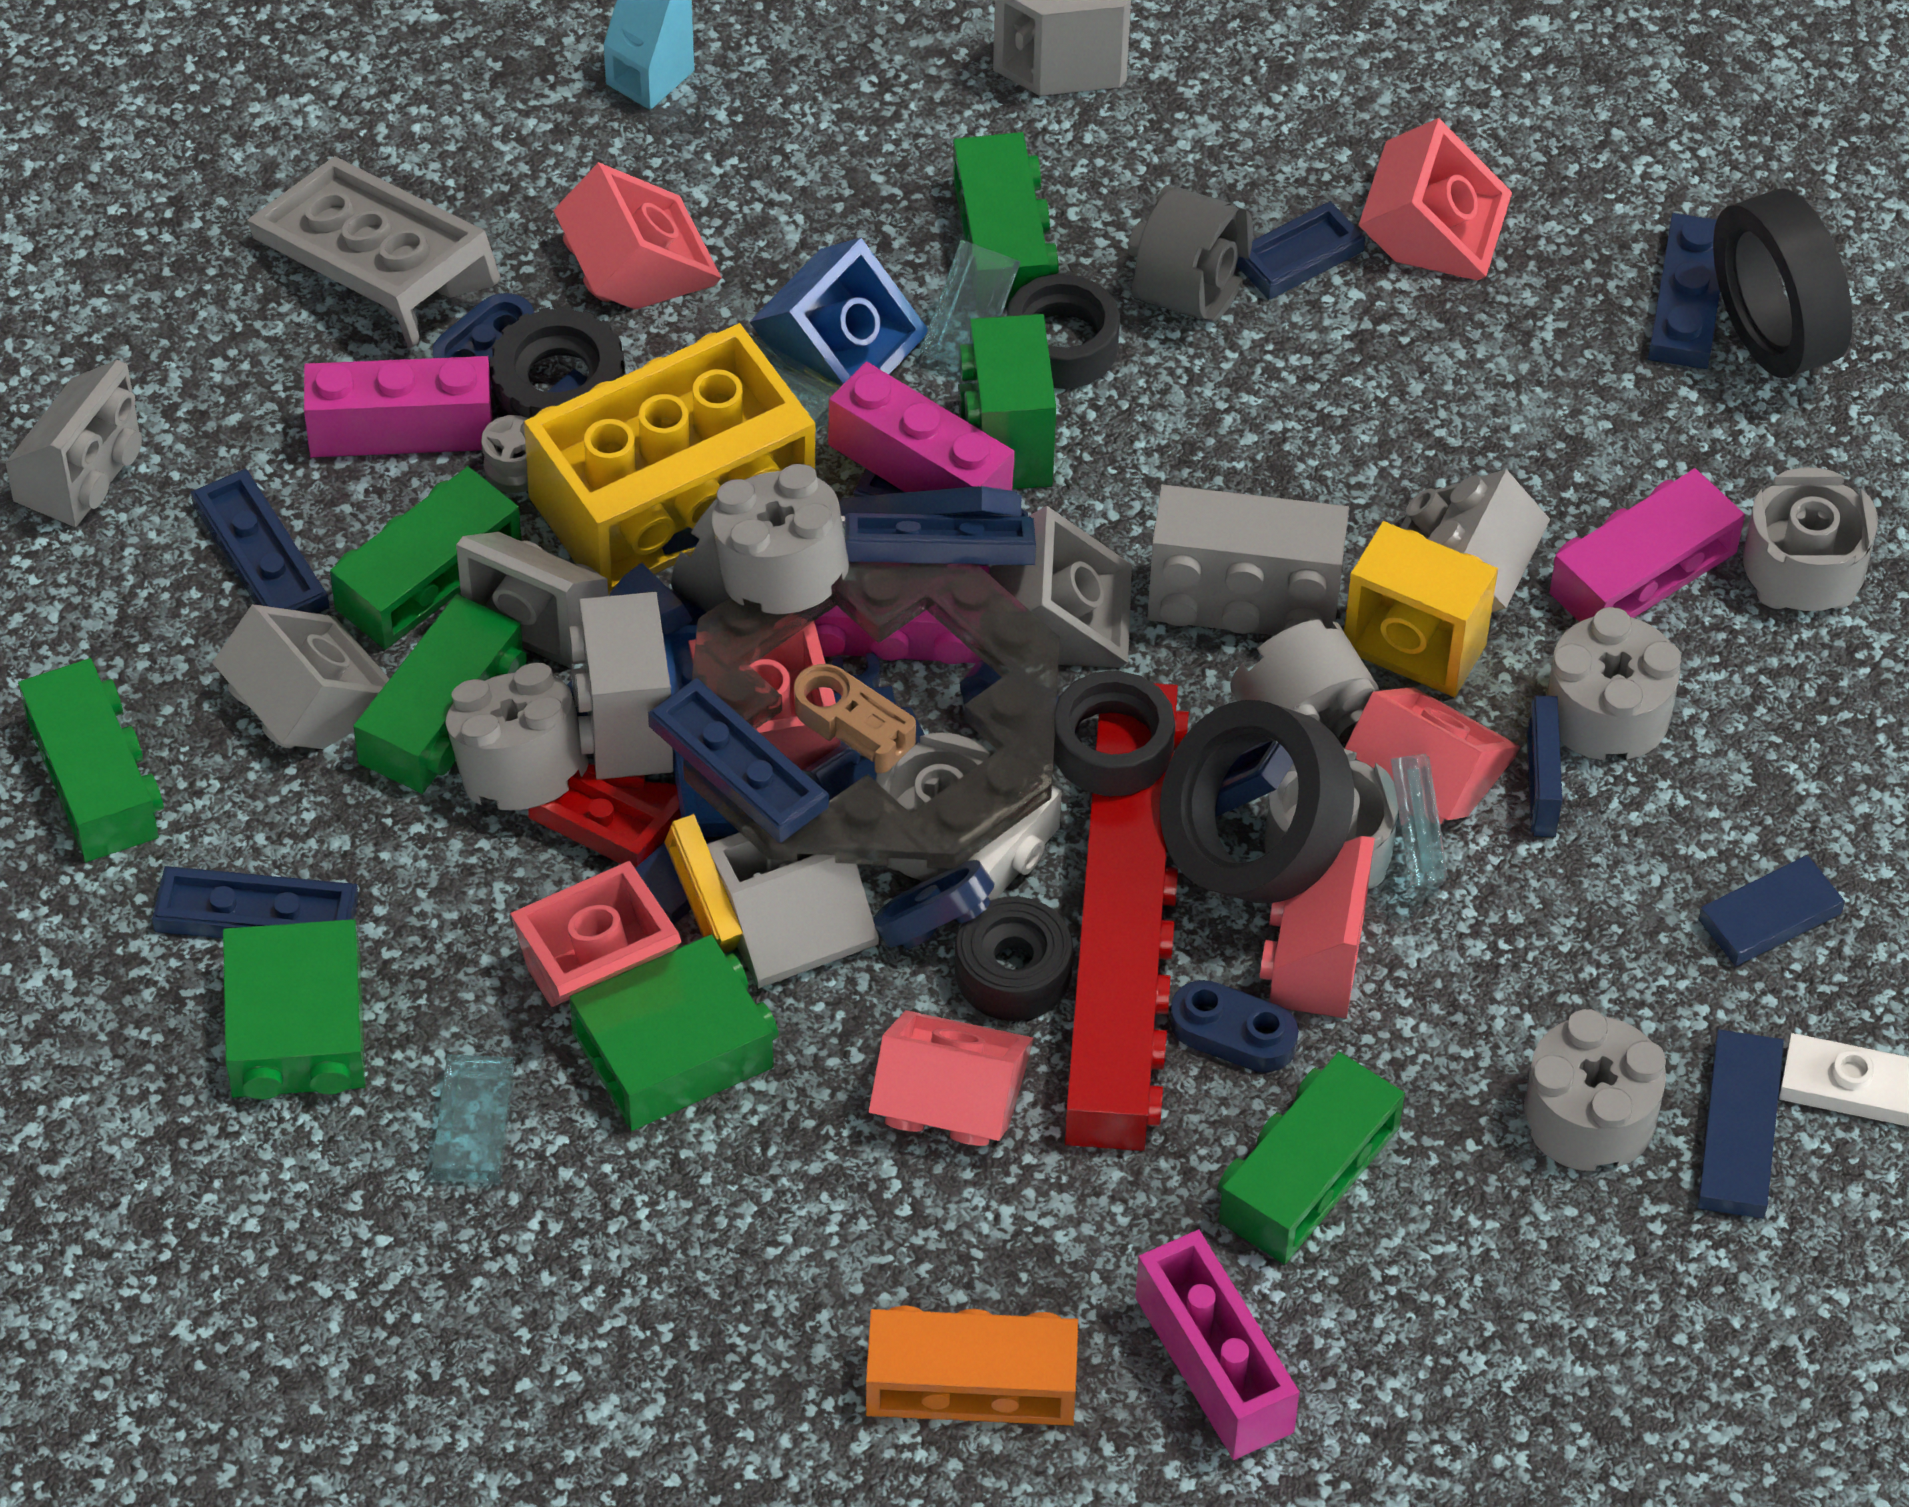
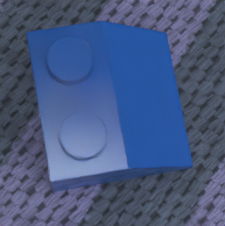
[749,238,930,396]

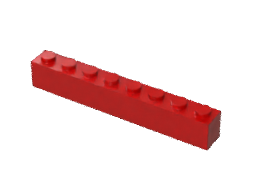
[1065,683,1189,1151]

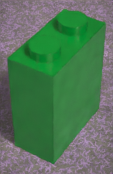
[223,919,366,1099]
[569,934,779,1132]

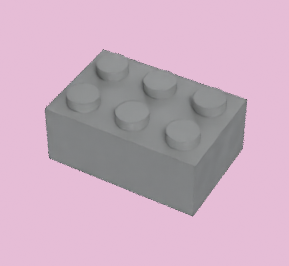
[1147,484,1349,635]

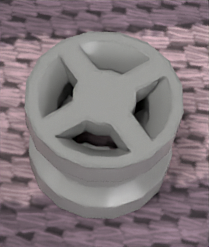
[481,415,528,493]

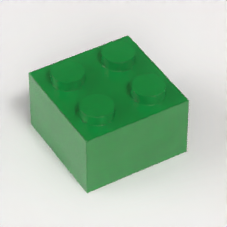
[958,314,1056,489]

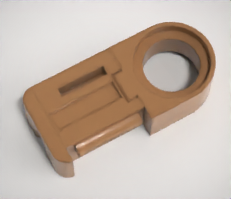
[794,664,916,774]

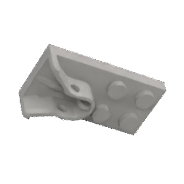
[247,156,501,348]

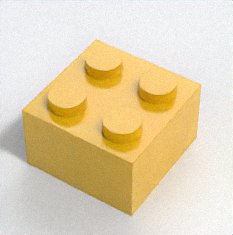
[1344,521,1498,698]

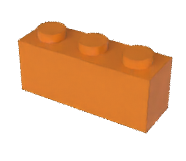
[866,1306,1078,1426]

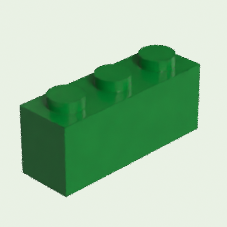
[953,132,1059,310]
[330,466,522,650]
[353,594,527,794]
[18,658,164,863]
[1217,1051,1405,1265]

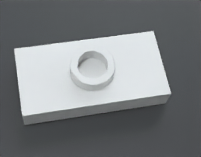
[968,780,1062,900]
[1779,1033,1909,1127]

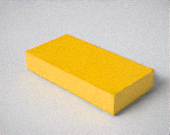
[665,814,743,953]

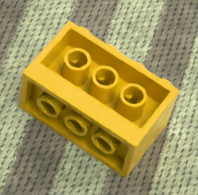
[524,323,816,596]

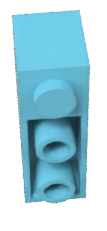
[604,0,694,110]

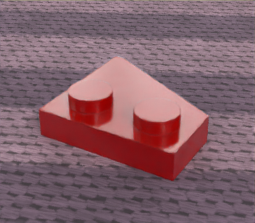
[528,764,681,868]

